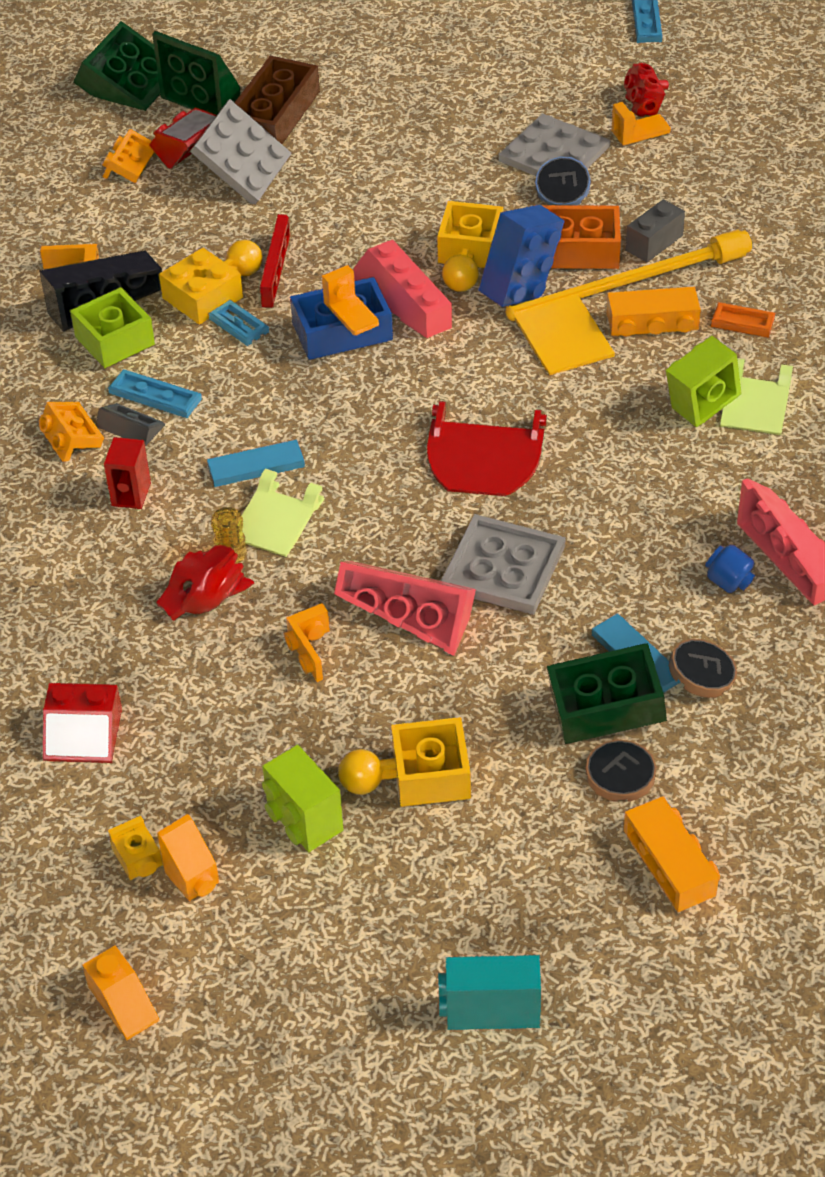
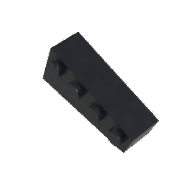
[39,250,162,332]

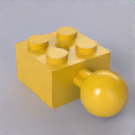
[437,201,504,292]
[159,240,263,325]
[338,717,471,807]

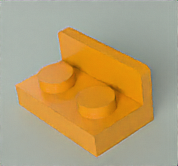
[102,129,155,184]
[39,402,104,462]

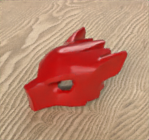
[156,545,255,621]

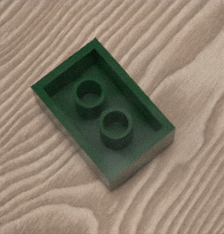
[547,643,667,744]

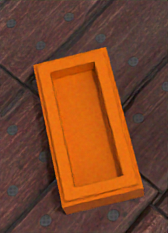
[711,302,776,338]

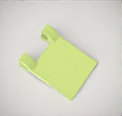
[720,358,793,435]
[229,469,324,557]

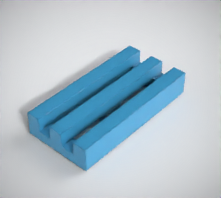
[209,300,269,346]

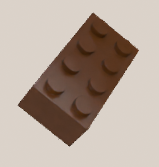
[235,55,320,144]

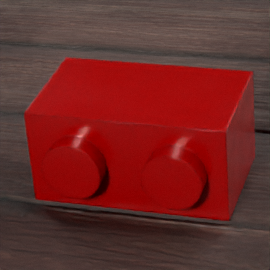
[104,437,151,509]

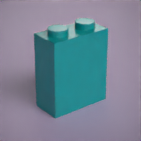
[438,955,541,1030]

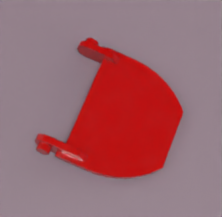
[427,401,547,496]

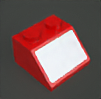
[149,108,217,169]
[43,683,122,763]

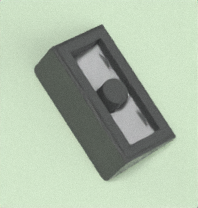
[96,403,165,446]

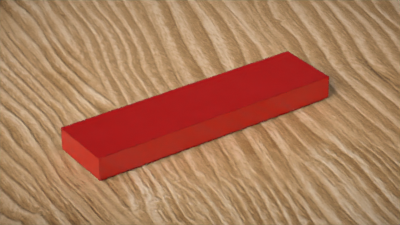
[260,214,290,308]

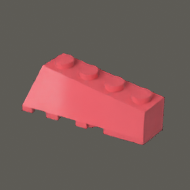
[353,239,452,338]
[737,478,825,605]
[334,561,476,656]

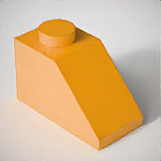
[157,814,219,901]
[82,945,160,1041]

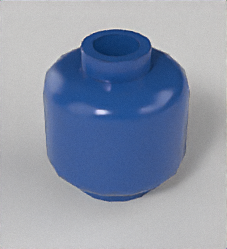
[705,545,756,593]

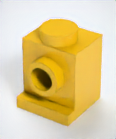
[108,815,163,880]

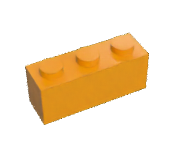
[607,286,701,337]
[624,796,720,912]

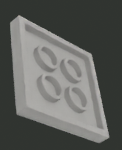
[190,99,291,204]
[499,113,610,176]
[441,514,566,615]

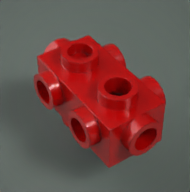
[624,62,669,117]

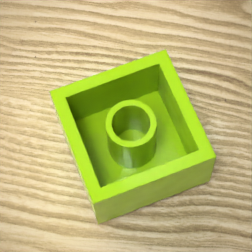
[70,287,155,369]
[666,335,742,427]
[262,744,344,853]

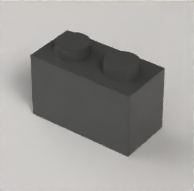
[625,199,685,262]

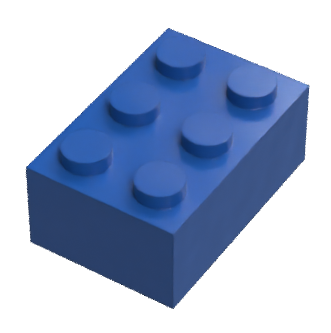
[478,205,565,307]
[290,277,393,360]

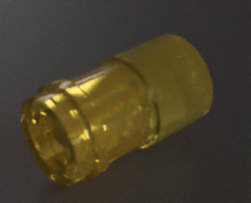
[211,507,247,563]

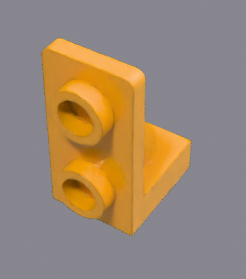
[611,102,671,146]
[40,244,99,270]
[322,265,379,335]
[284,603,330,682]

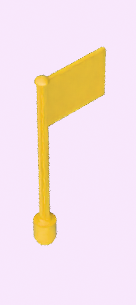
[505,229,752,375]

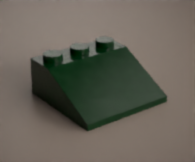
[73,21,160,111]
[152,31,241,115]

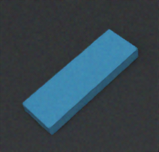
[631,0,663,43]
[108,369,202,418]
[207,439,305,487]
[592,613,681,693]

